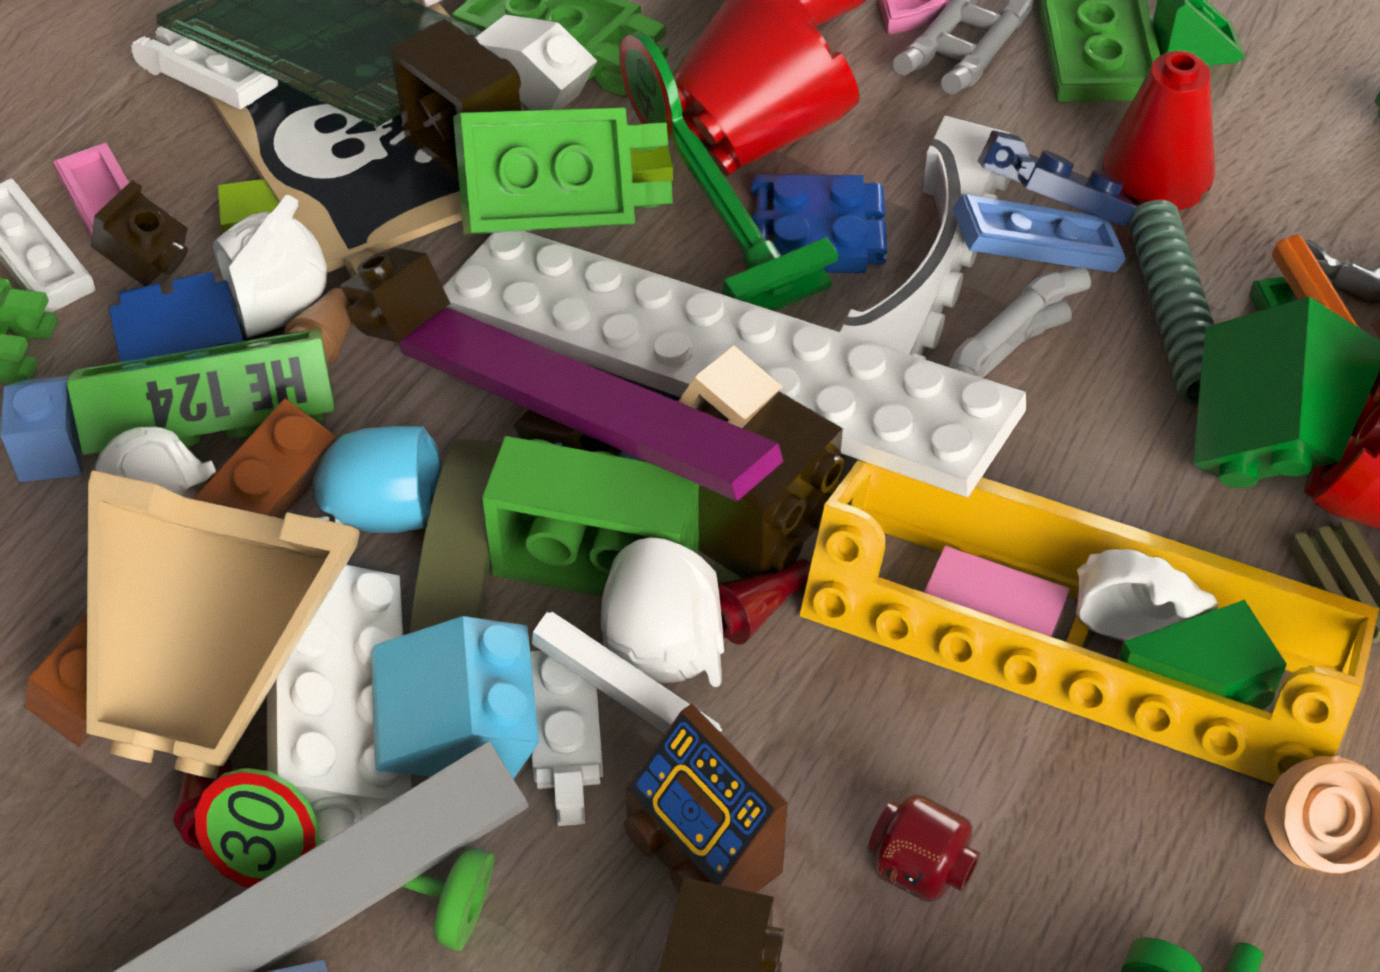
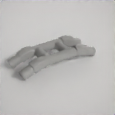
[893,0,1034,94]
[949,267,1091,378]

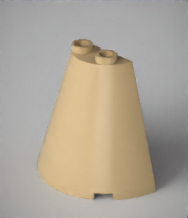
[86,470,360,779]

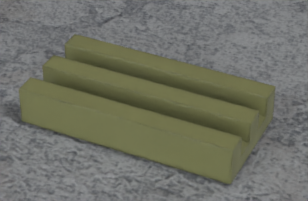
[1289,520,1380,644]

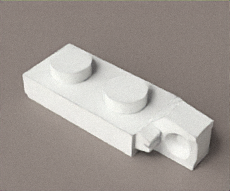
[530,651,603,826]

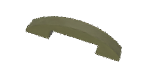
[410,439,502,633]

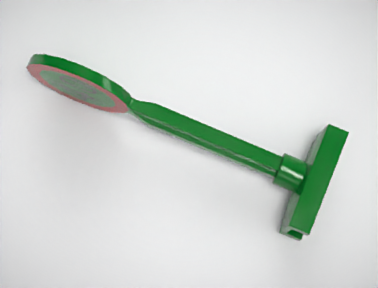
[619,31,839,311]

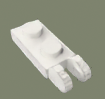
[131,23,278,109]

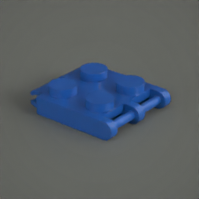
[750,174,888,273]
[109,271,243,362]

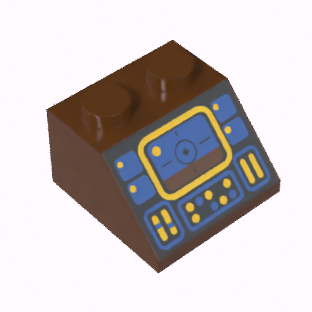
[624,703,788,893]

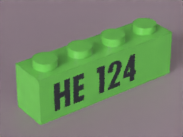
[66,328,335,455]

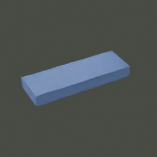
[952,194,1126,273]

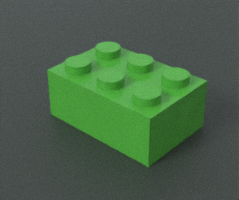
[482,436,699,597]

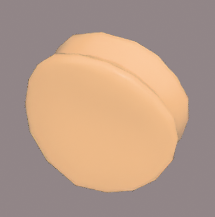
[1264,756,1380,874]

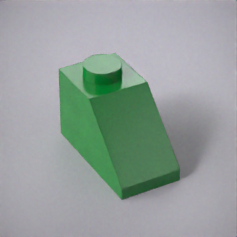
[1118,600,1287,710]

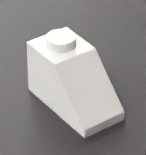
[476,15,597,111]

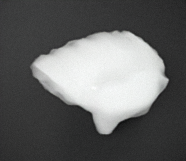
[1076,549,1219,641]

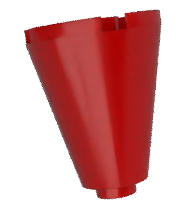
[1102,51,1215,211]

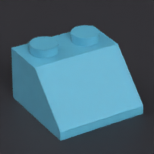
[371,616,539,779]

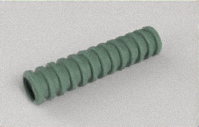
[1128,200,1214,405]

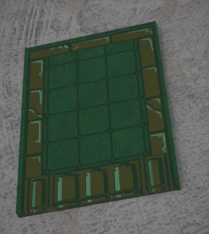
[156,0,483,127]

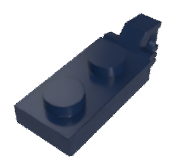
[977,130,1137,226]

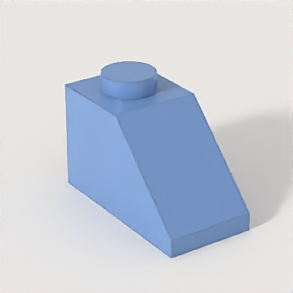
[0,375,83,482]

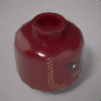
[867,795,980,902]

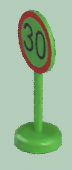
[195,768,494,951]

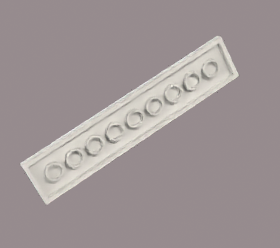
[443,231,1026,497]

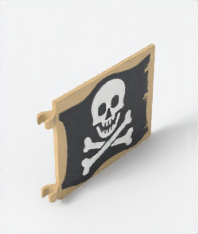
[205,0,526,278]

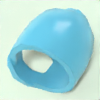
[312,426,442,533]

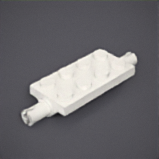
[267,516,412,841]

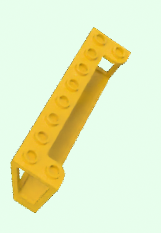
[799,459,1379,785]

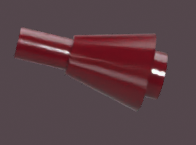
[718,559,811,645]

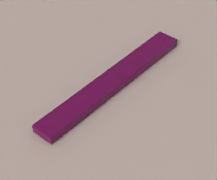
[398,307,783,501]

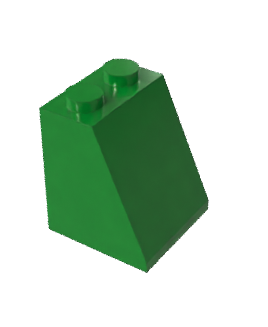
[1193,297,1380,488]

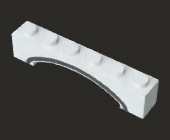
[840,116,1010,360]

